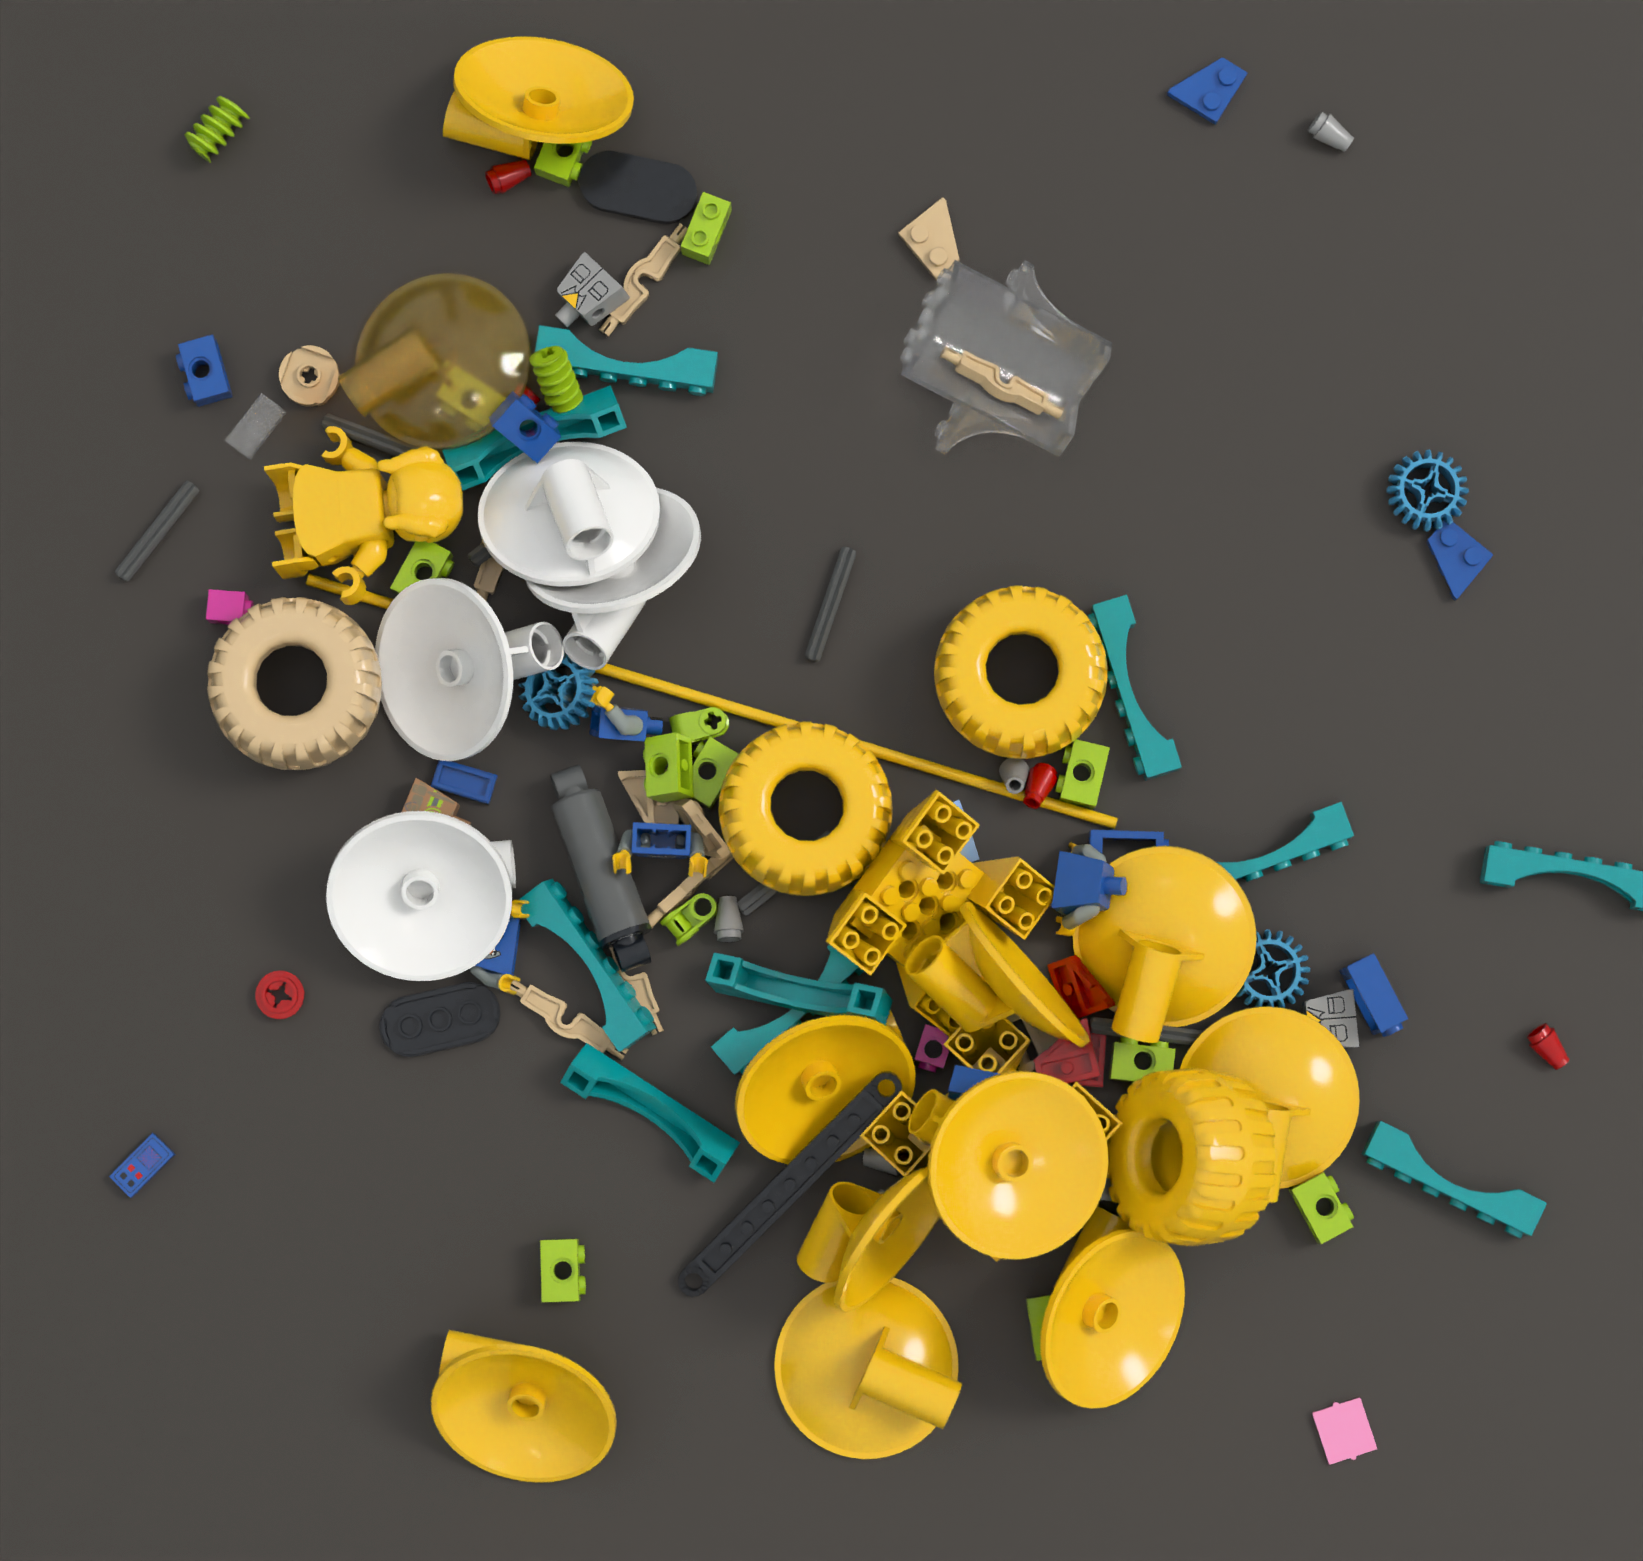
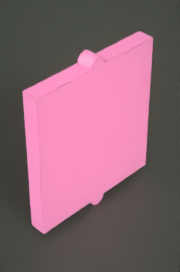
[1312,1397,1377,1465]

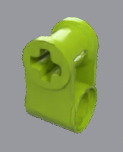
[669,707,729,745]
[660,893,718,946]

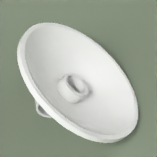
[478,442,660,586]
[525,488,701,670]
[375,578,564,761]
[326,811,516,981]

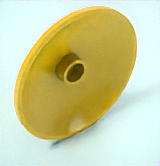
[443,37,634,160]
[1072,846,1257,1043]
[904,901,1090,1048]
[1179,1006,1360,1203]
[735,1009,916,1164]
[908,1071,1108,1259]
[796,1166,940,1312]
[1040,1206,1185,1408]
[774,1278,962,1459]
[431,1330,617,1482]

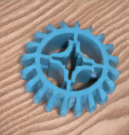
[1386,450,1469,532]
[518,651,599,730]
[1236,929,1310,1008]

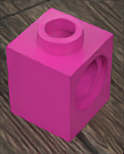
[206,589,253,625]
[914,1024,950,1073]

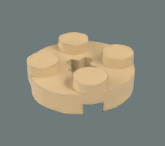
[279,345,340,407]

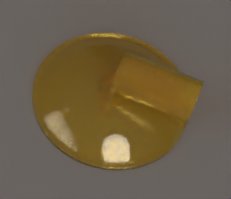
[337,273,531,450]

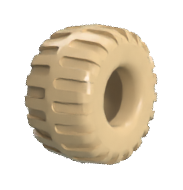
[207,597,382,770]

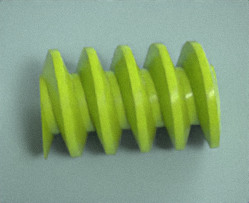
[184,96,250,163]
[529,346,583,413]

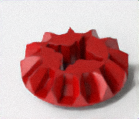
[255,971,305,1019]

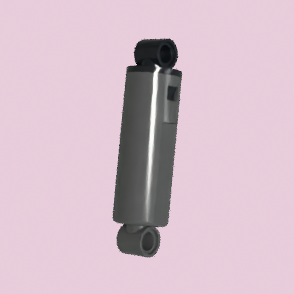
[550,764,652,972]

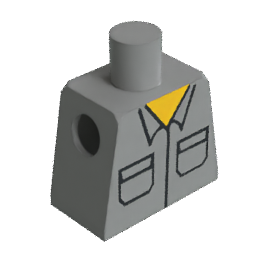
[555,252,630,328]
[1302,989,1359,1048]

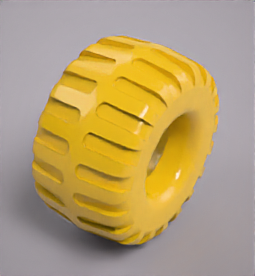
[934,585,1108,759]
[718,721,893,896]
[1107,1068,1277,1246]

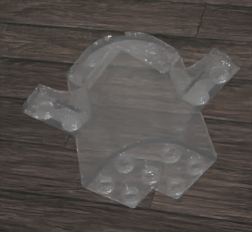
[900,260,1112,457]

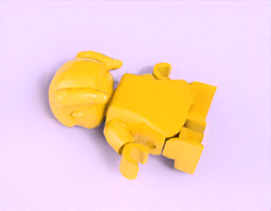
[264,426,463,605]

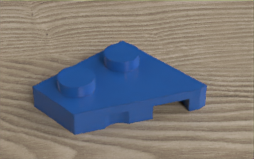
[1167,57,1248,125]
[1426,520,1493,601]

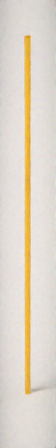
[306,574,1118,829]

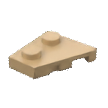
[898,197,959,280]
[618,769,679,824]
[672,799,730,859]

